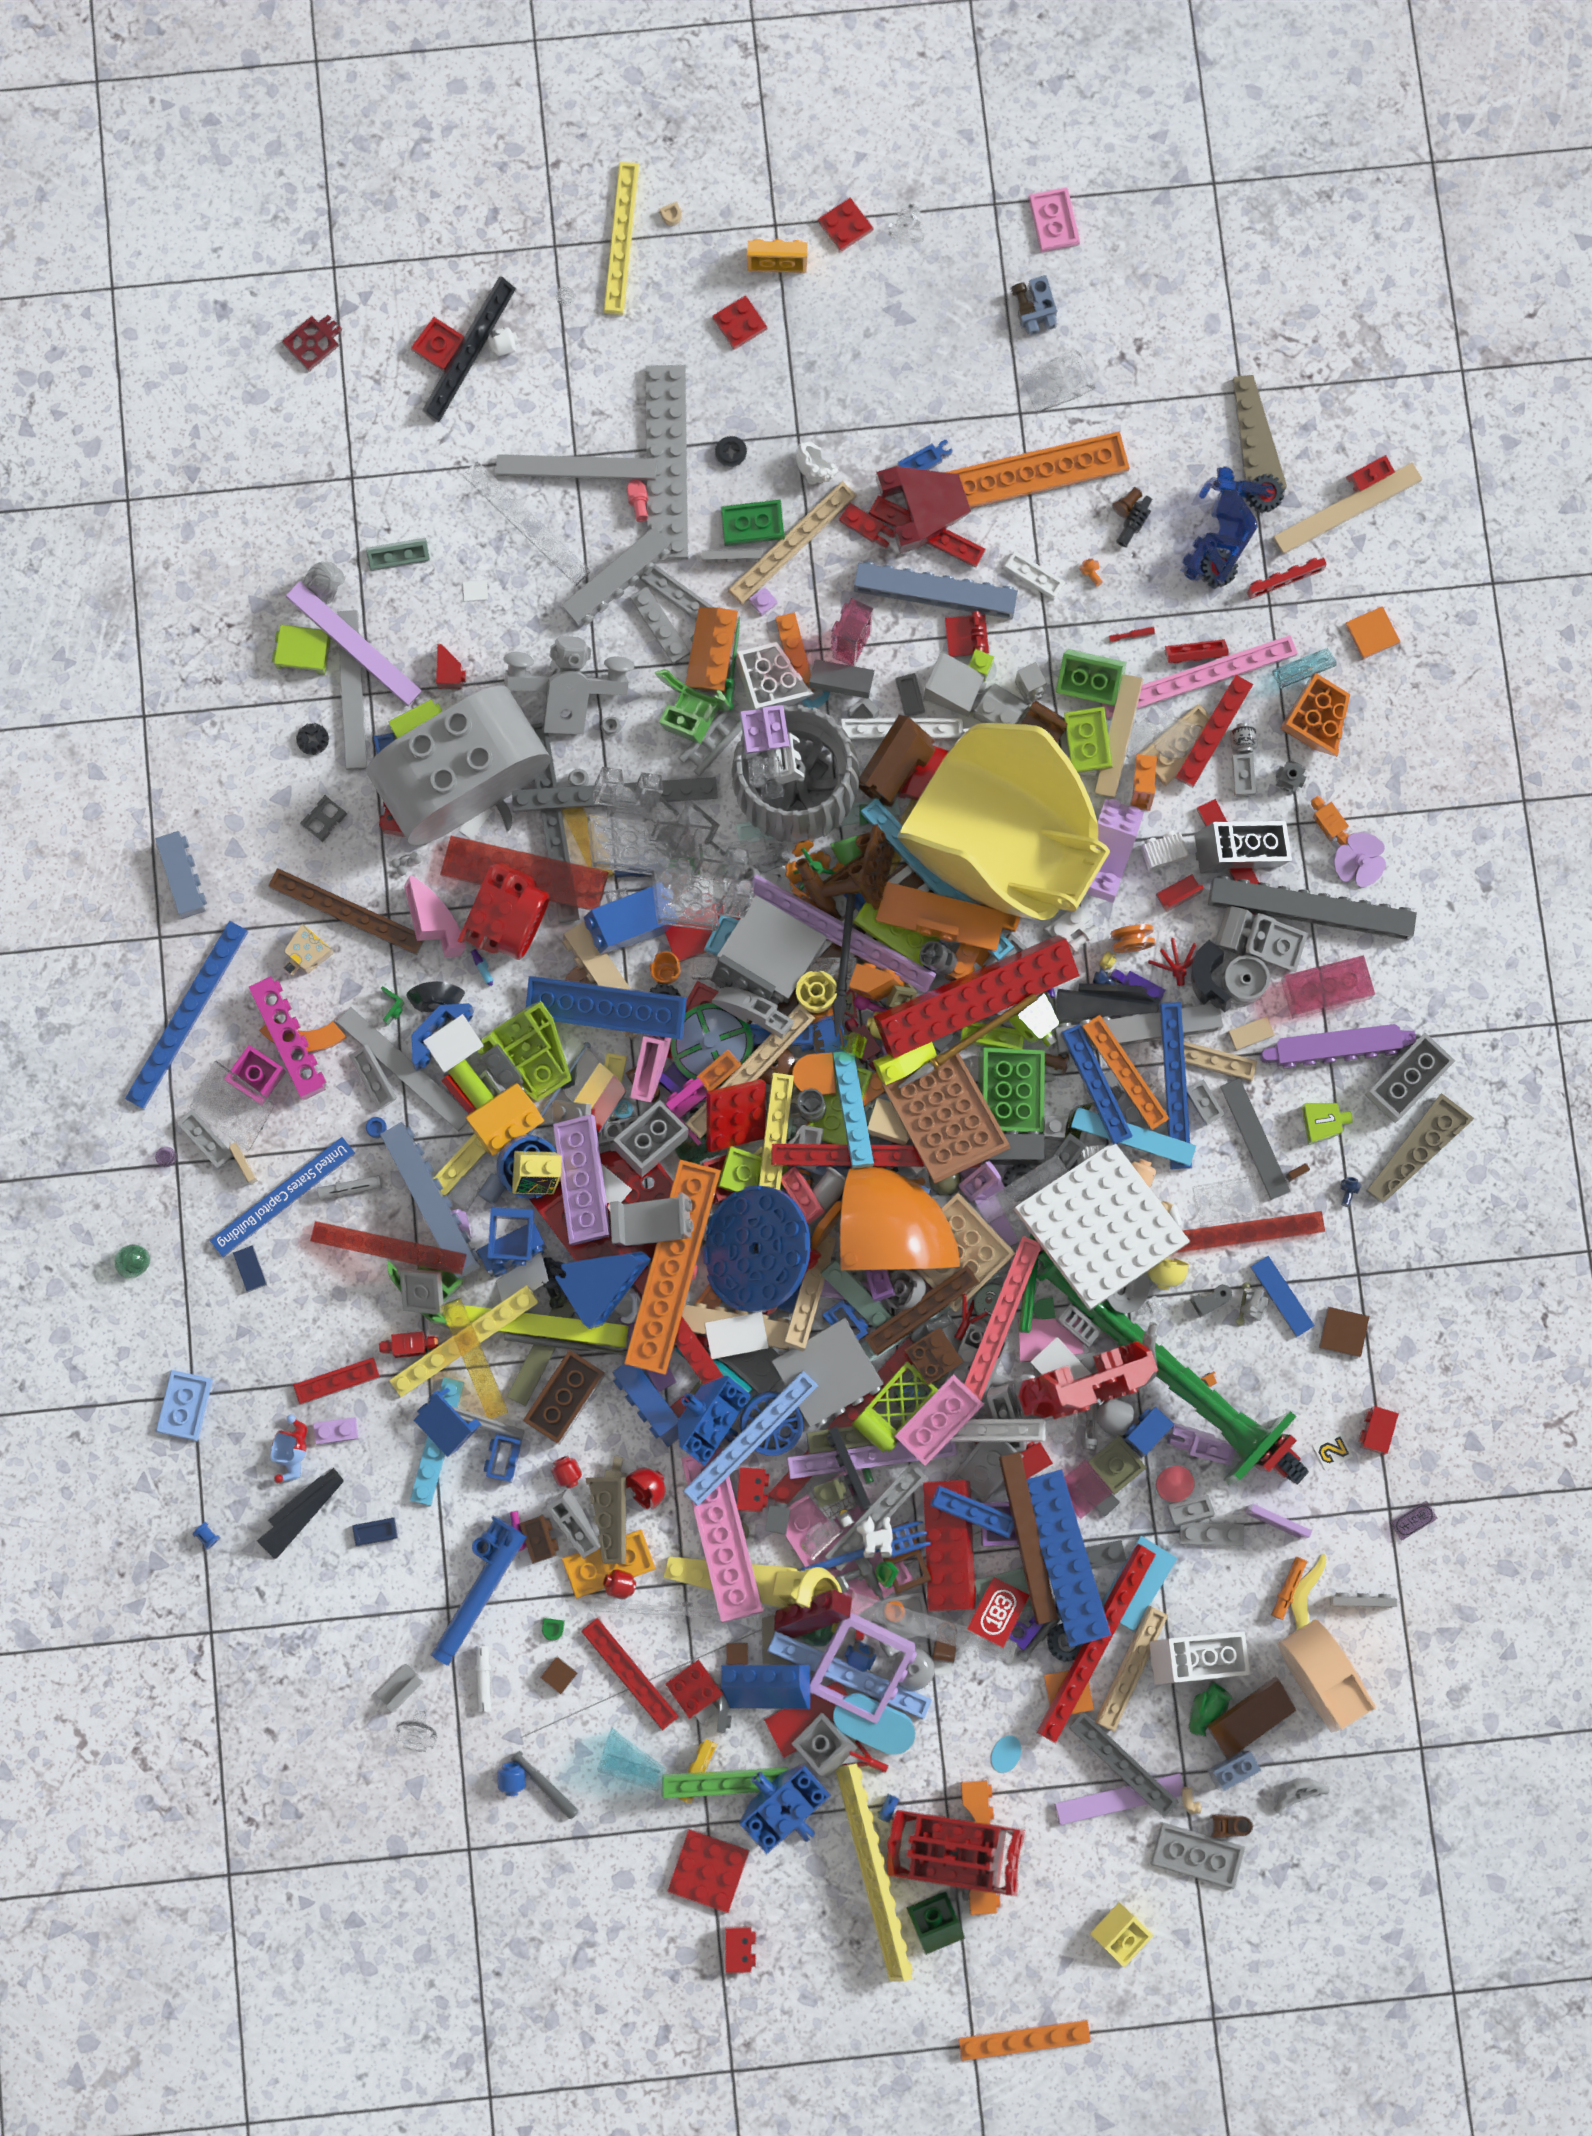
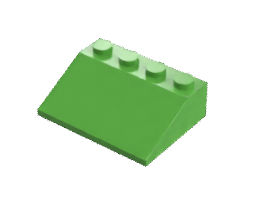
[978,1047,1045,1134]

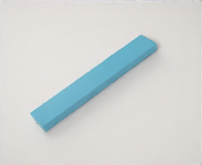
[1071,1107,1196,1166]

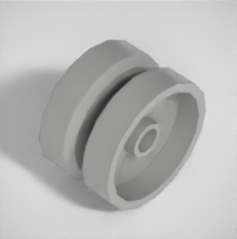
[1221,955,1270,1005]

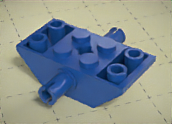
[677,1375,751,1466]
[739,1764,831,1854]

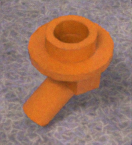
[1079,558,1103,587]

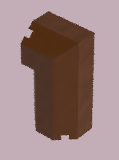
[858,715,935,807]

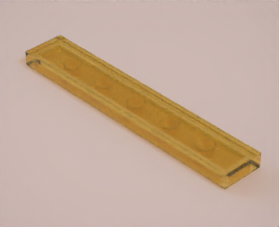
[441,1297,508,1419]

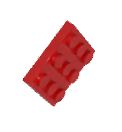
[706,1079,765,1152]
[667,1829,750,1913]

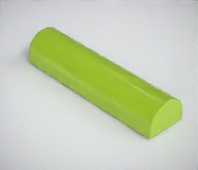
[448,1059,494,1109]

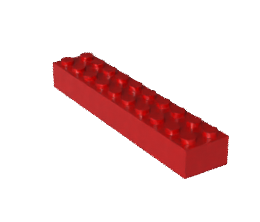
[873,935,1080,1058]

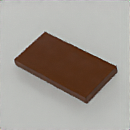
[1207,1676,1297,1760]

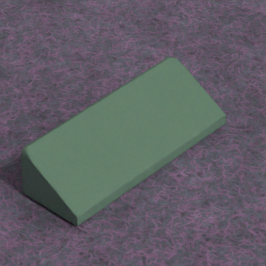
[366,538,430,570]

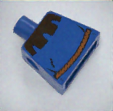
[801,1015,850,1055]

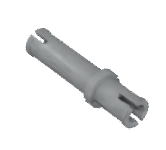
[317,1175,382,1200]

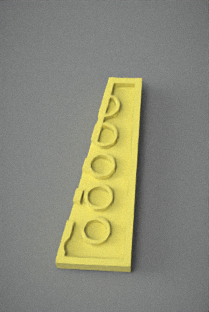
[664,1557,797,1608]

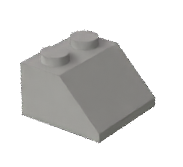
[973,683,1029,724]
[792,1713,857,1778]

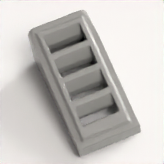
[1056,1303,1102,1347]

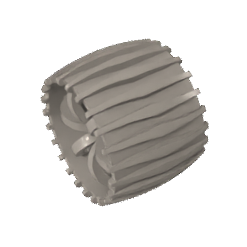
[731,705,860,844]

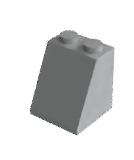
[924,651,986,717]

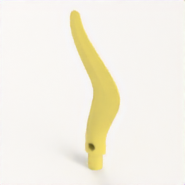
[1290,1554,1326,1631]

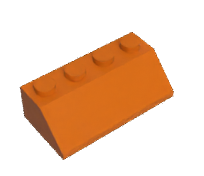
[685,607,739,694]

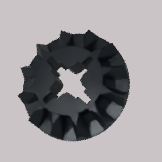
[715,436,747,468]
[296,723,329,755]

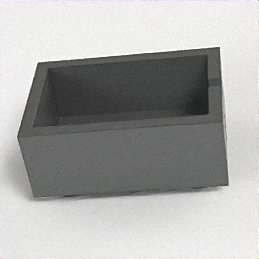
[981,1131,1044,1165]

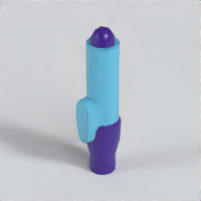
[470,949,494,986]

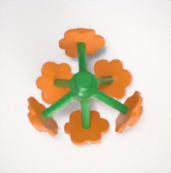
[785,840,844,898]

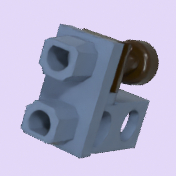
[1010,275,1057,336]

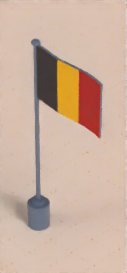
[477,1042,626,1205]

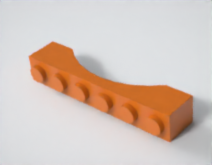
[960,1780,1000,1915]

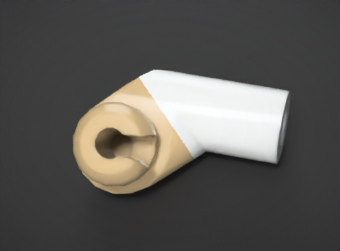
[1161,1201,1183,1226]

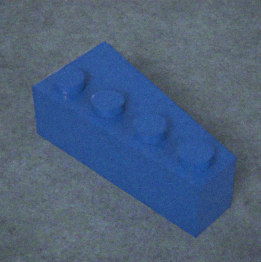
[612,1364,679,1447]

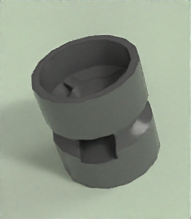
[797,1088,826,1123]

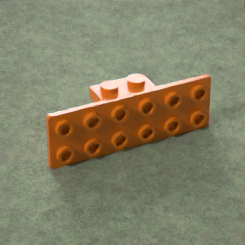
[876,882,1006,952]

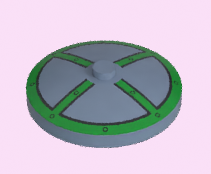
[671,1003,754,1086]

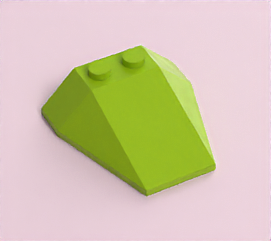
[477,1001,572,1102]

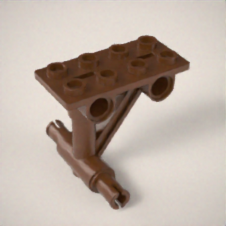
[795,824,895,920]

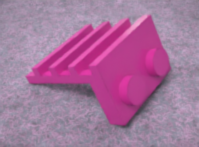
[666,1078,707,1146]

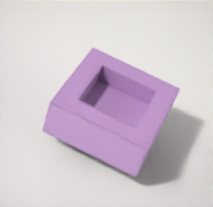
[749,587,778,616]

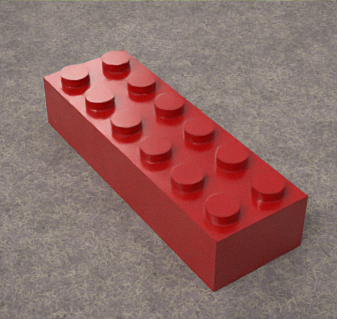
[923,1480,976,1611]

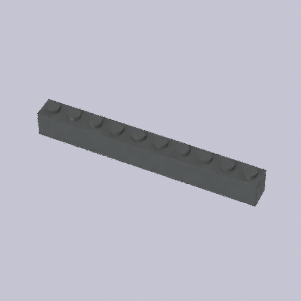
[1208,875,1417,940]

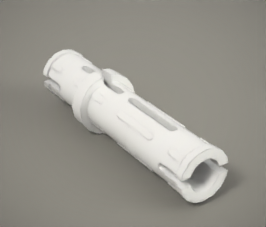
[474,1646,492,1712]

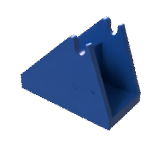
[555,1252,651,1329]

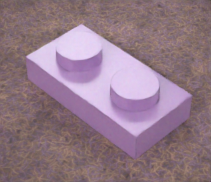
[313,1417,359,1444]

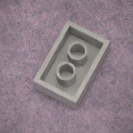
[613,1100,688,1177]

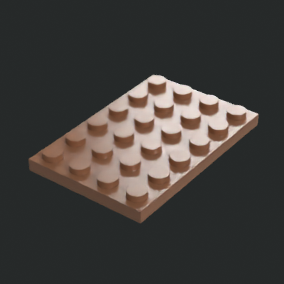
[882,1053,1011,1184]

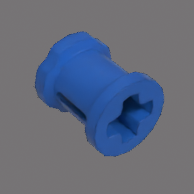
[192,1522,221,1550]

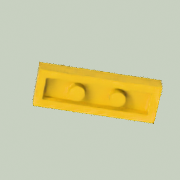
[678,1739,718,1804]

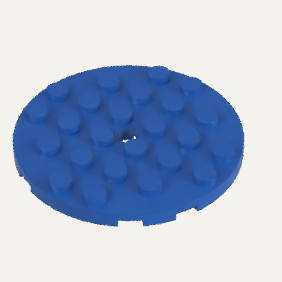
[703,1185,810,1312]

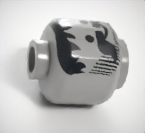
[1230,723,1258,754]

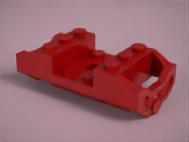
[887,1810,1025,1896]

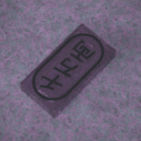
[1390,1500,1438,1541]

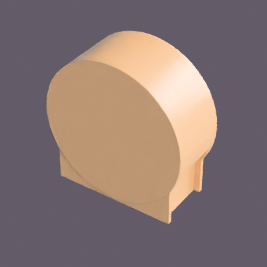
[1278,1619,1377,1733]

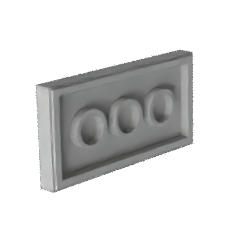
[1151,1822,1245,1889]

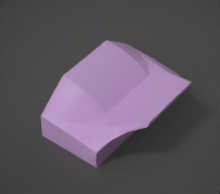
[958,1160,1005,1202]

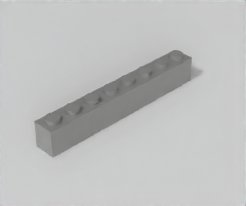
[1054,1000,1223,1055]

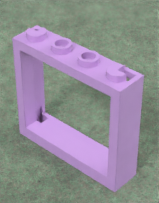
[810,1613,917,1724]

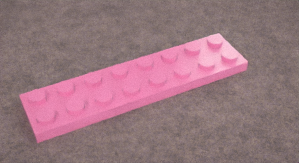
[681,1447,764,1623]

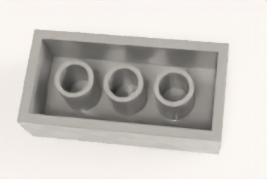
[1365,1033,1456,1123]

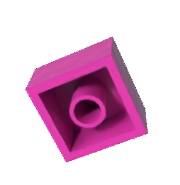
[225,1045,286,1105]

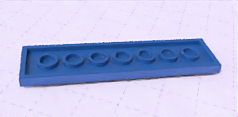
[525,976,687,1039]
[1027,1469,1111,1647]

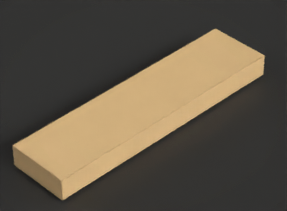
[1184,1041,1257,1082]

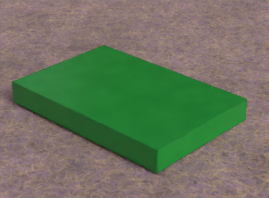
[721,499,785,546]

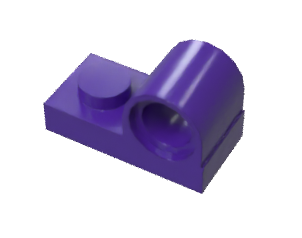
[1009,1615,1044,1650]

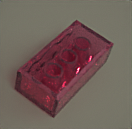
[830,598,874,666]
[1281,955,1375,1019]

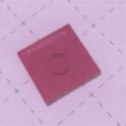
[1065,1459,1113,1519]

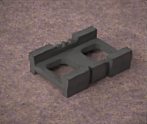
[300,795,347,843]

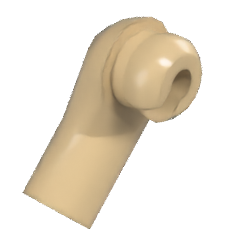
[1181,1787,1201,1815]

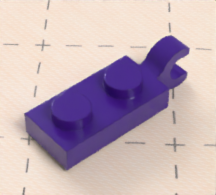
[1110,968,1166,1003]

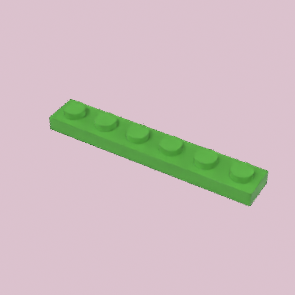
[661,1767,789,1798]

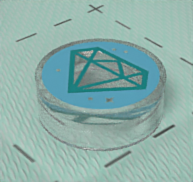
[614,1099,634,1120]

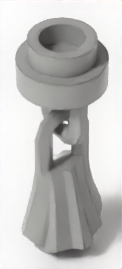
[1081,1401,1100,1450]

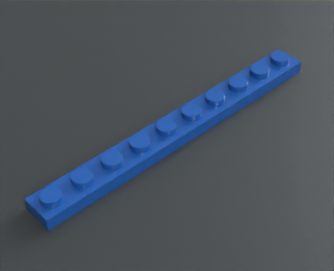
[125,921,248,1109]

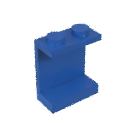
[414,1388,482,1457]

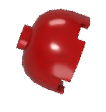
[626,1467,666,1510]

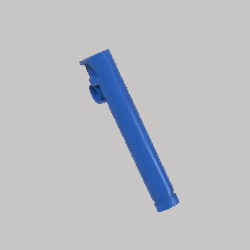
[431,1515,527,1666]

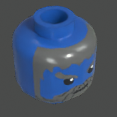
[844,1641,877,1672]

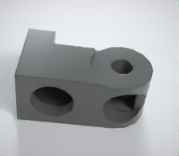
[1190,1285,1232,1318]

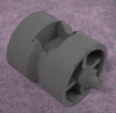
[919,941,957,975]

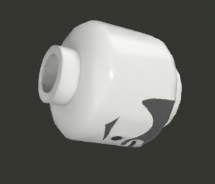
[488,327,519,356]

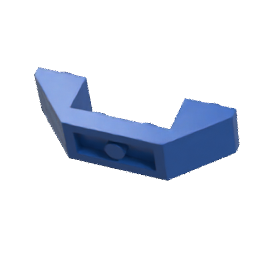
[411,1003,474,1072]

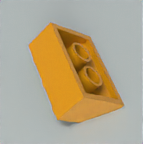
[747,239,808,273]
[465,1083,544,1156]

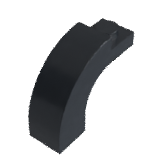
[1191,940,1232,1012]

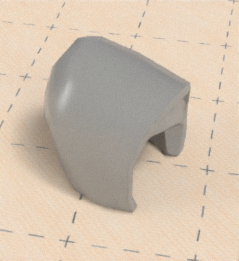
[1096,1399,1134,1436]

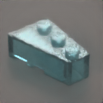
[597,1727,666,1792]

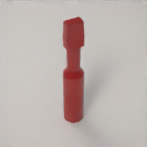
[1109,626,1155,642]

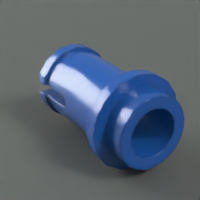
[877,1794,900,1823]

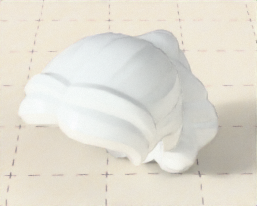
[796,441,838,485]
[615,1285,643,1324]

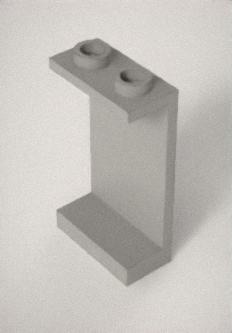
[610,1193,693,1247]

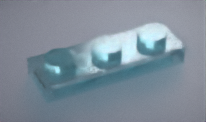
[1272,648,1337,689]

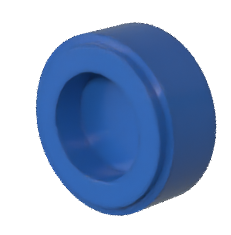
[366,1117,387,1138]

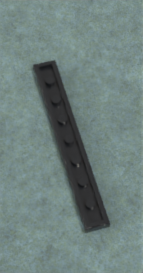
[422,277,516,422]

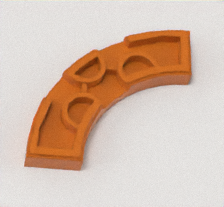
[259,1019,347,1052]

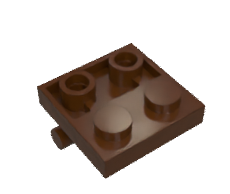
[1021,701,1068,743]
[905,1327,963,1386]

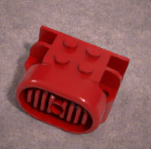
[457,862,550,960]

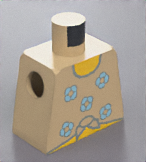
[283,923,334,975]

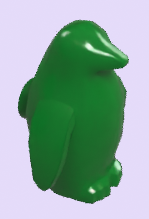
[1188,1681,1233,1737]

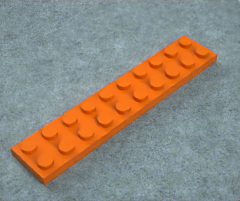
[945,431,1130,508]
[624,1160,721,1375]

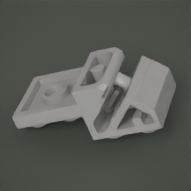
[1215,906,1308,972]

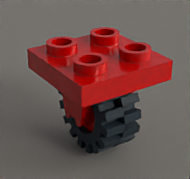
[1254,1434,1309,1485]

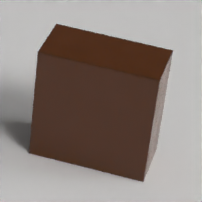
[540,1656,578,1694]

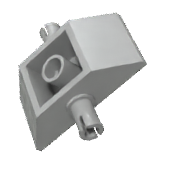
[944,1323,1014,1417]

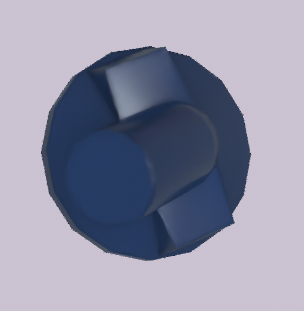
[1093,969,1116,985]
[1341,1177,1362,1207]

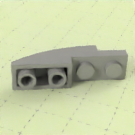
[712,987,794,1039]

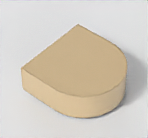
[659,201,682,226]

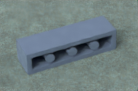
[155,831,207,919]

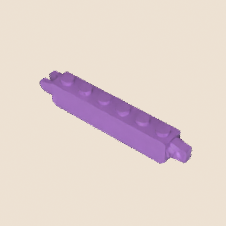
[1260,1024,1416,1069]

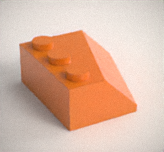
[1280,673,1350,757]

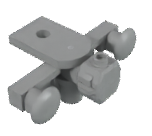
[503,636,634,734]

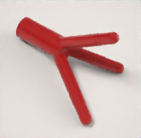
[954,1294,988,1341]
[842,1740,889,1773]

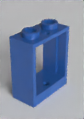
[487,1207,535,1266]

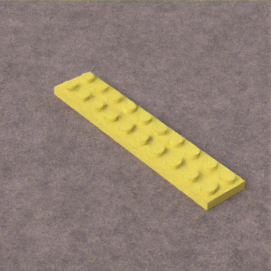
[835,1763,912,1982]

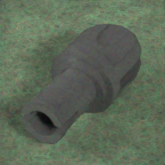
[909,1311,954,1343]

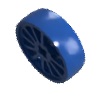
[740,1391,804,1456]

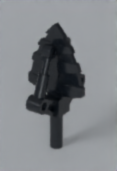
[542,1257,569,1309]

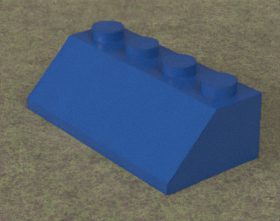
[721,1665,810,1709]

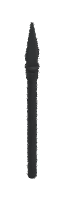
[832,893,856,1037]

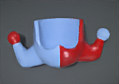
[270,1414,307,1483]

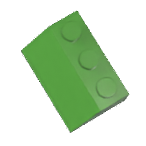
[1056,649,1127,706]

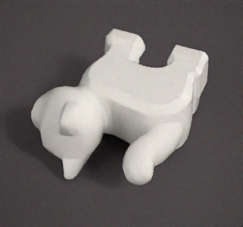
[856,1516,893,1558]

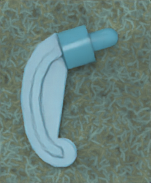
[802,691,830,709]

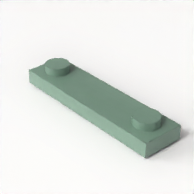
[821,1259,894,1329]

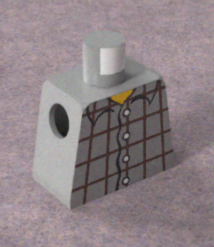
[808,1474,855,1528]

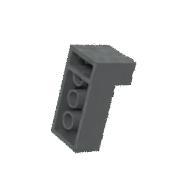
[1194,821,1292,873]

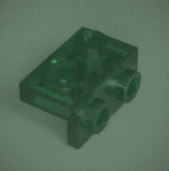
[674,1133,722,1164]

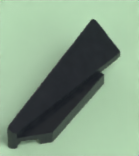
[1057,983,1159,1020]
[257,1468,344,1559]

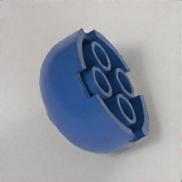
[496,1135,557,1198]

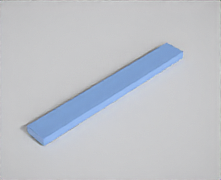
[683,1371,818,1506]
[767,1631,932,1719]

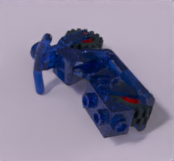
[1180,466,1285,589]

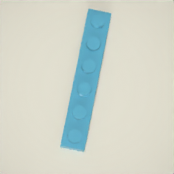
[833,1051,874,1169]
[410,1377,464,1506]

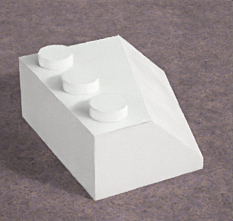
[736,642,813,710]

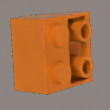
[849,962,905,1001]

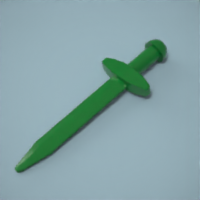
[725,616,740,711]

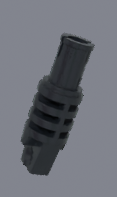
[1116,495,1153,548]

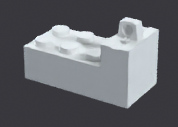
[1149,1632,1250,1685]

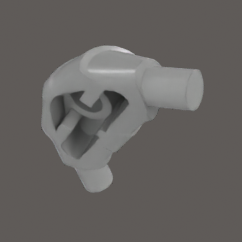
[1274,1778,1330,1814]

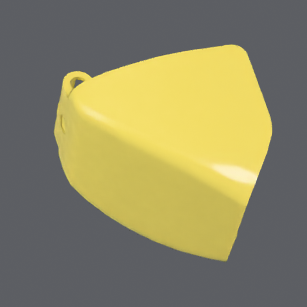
[897,723,1110,920]

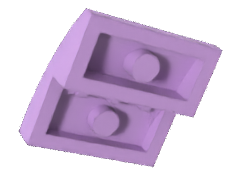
[739,705,790,754]

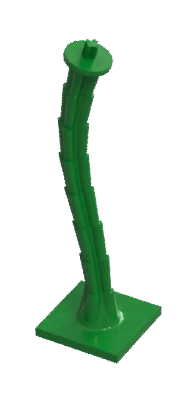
[1037,1249,1297,1485]

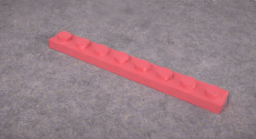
[964,1236,1041,1400]

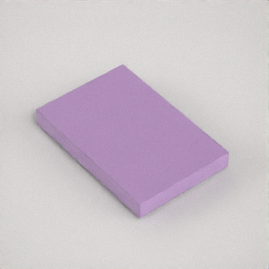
[1245,1504,1312,1539]

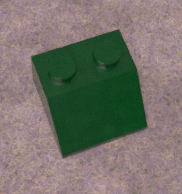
[907,1891,965,1955]

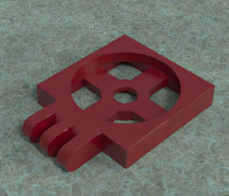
[282,314,342,372]

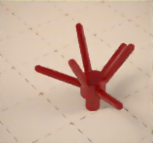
[1148,938,1196,986]

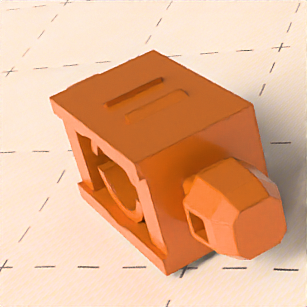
[1311,796,1349,846]

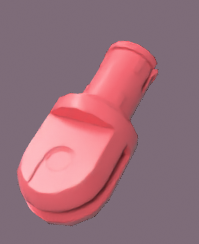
[627,480,649,522]

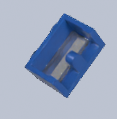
[483,1435,522,1483]

